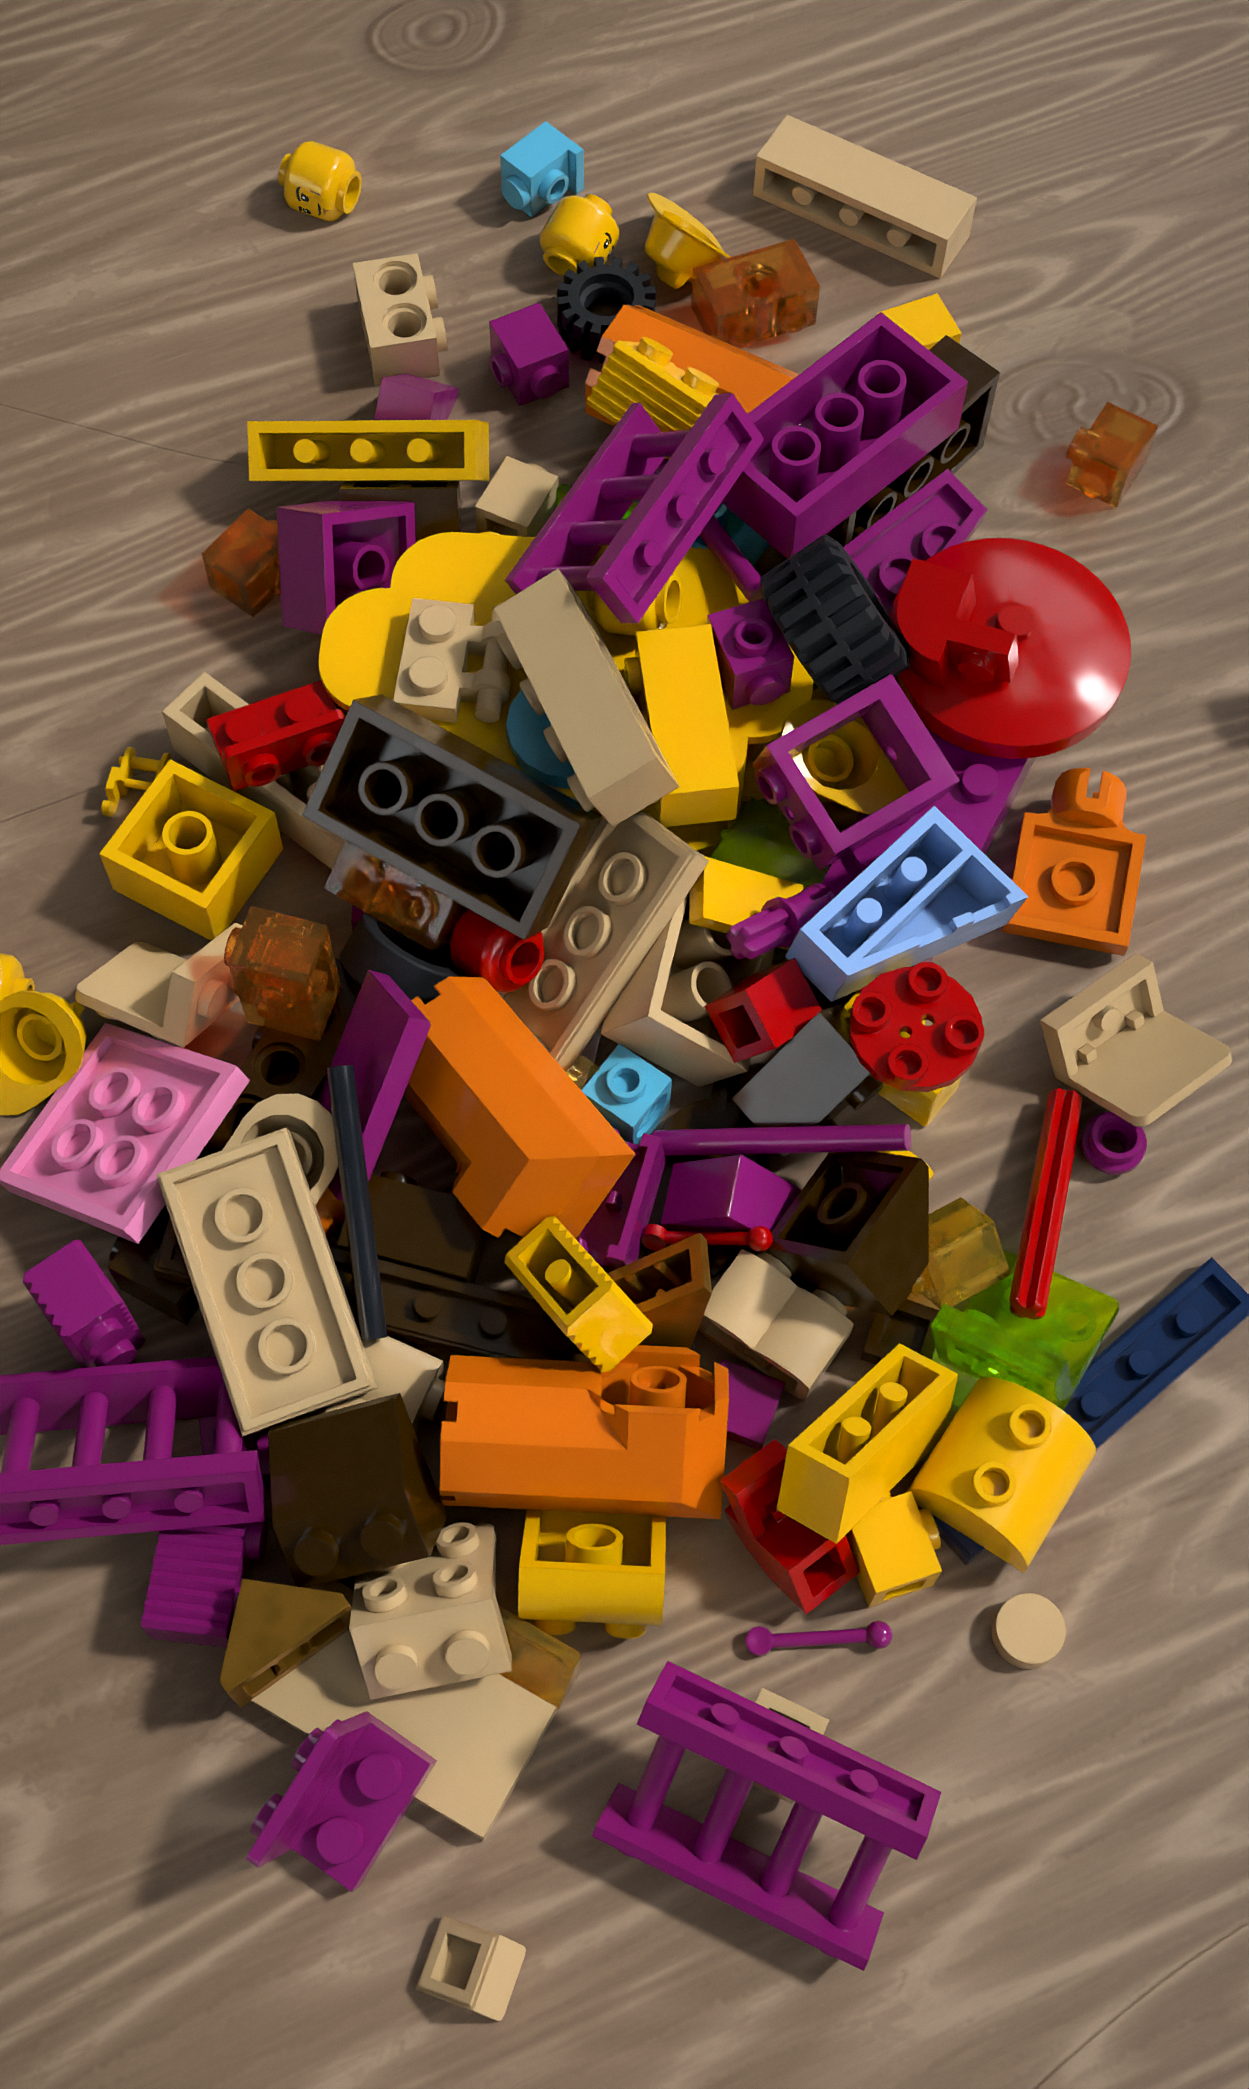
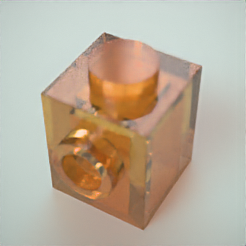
[1066,402,1158,508]
[201,508,281,618]

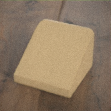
[415,1915,526,2021]

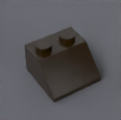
[765,1152,929,1316]
[268,1393,447,1588]

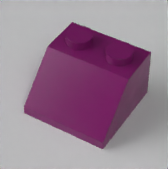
[277,501,416,635]

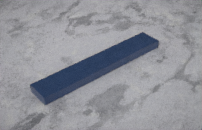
[921,1257,1249,1565]

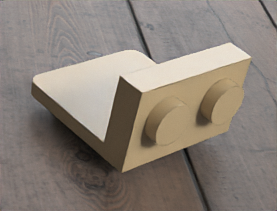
[75,923,258,1048]
[1040,953,1232,1127]
[349,1522,512,1700]

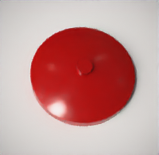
[890,538,1131,759]

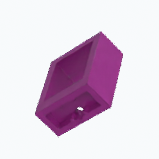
[752,674,960,871]

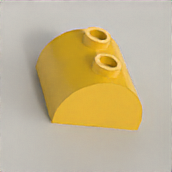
[906,1377,1096,1573]
[518,1510,666,1639]

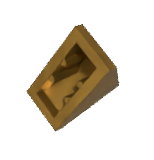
[607,1233,712,1349]
[219,1579,352,1708]

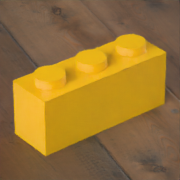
[624,624,739,827]
[776,1343,958,1544]

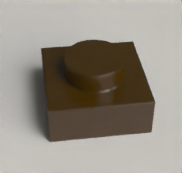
[860,1299,947,1365]

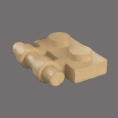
[393,598,512,723]

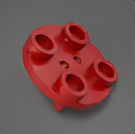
[849,962,984,1092]

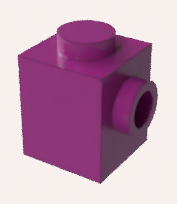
[489,303,569,406]
[707,598,794,710]

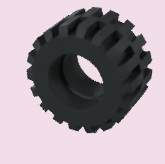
[760,534,910,705]

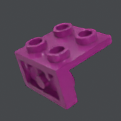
[245,1711,437,1892]

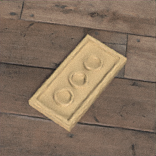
[497,809,709,1074]
[156,1128,378,1436]
[250,1580,557,1841]

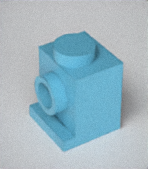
[500,121,584,217]

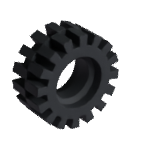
[557,257,656,364]

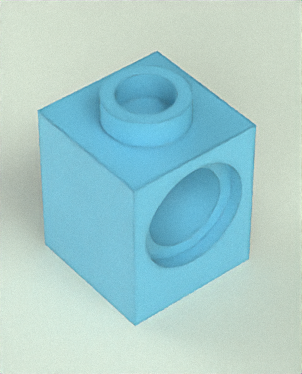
[581,1044,672,1144]

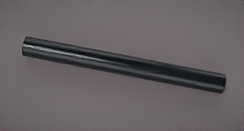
[326,1065,388,1341]

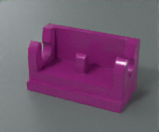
[575,1128,666,1273]

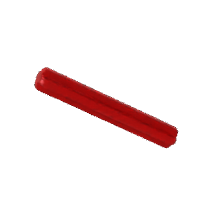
[1009,1088,1083,1320]

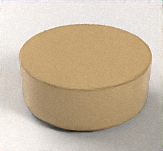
[991,1593,1066,1669]

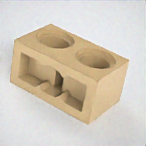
[352,253,447,386]

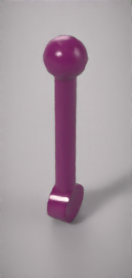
[745,1620,893,1657]

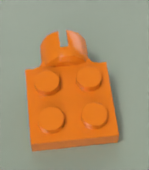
[1002,768,1147,956]

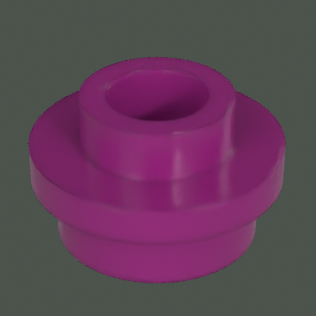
[1081,1112,1147,1175]

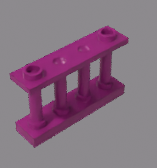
[504,393,765,623]
[0,1356,266,1545]
[592,1661,941,1971]

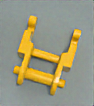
[101,747,172,817]

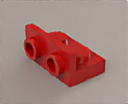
[206,680,345,791]

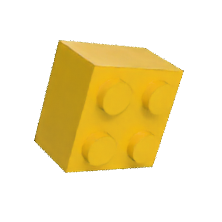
[99,759,284,941]

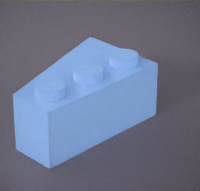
[785,806,1028,1002]

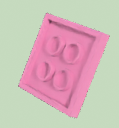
[0,1023,250,1244]

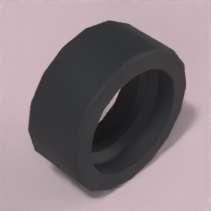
[339,909,465,1004]

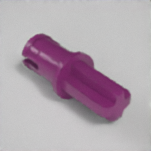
[726,883,835,959]

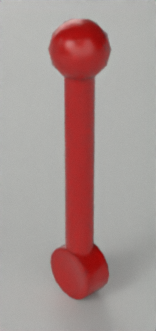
[641,1224,773,1252]

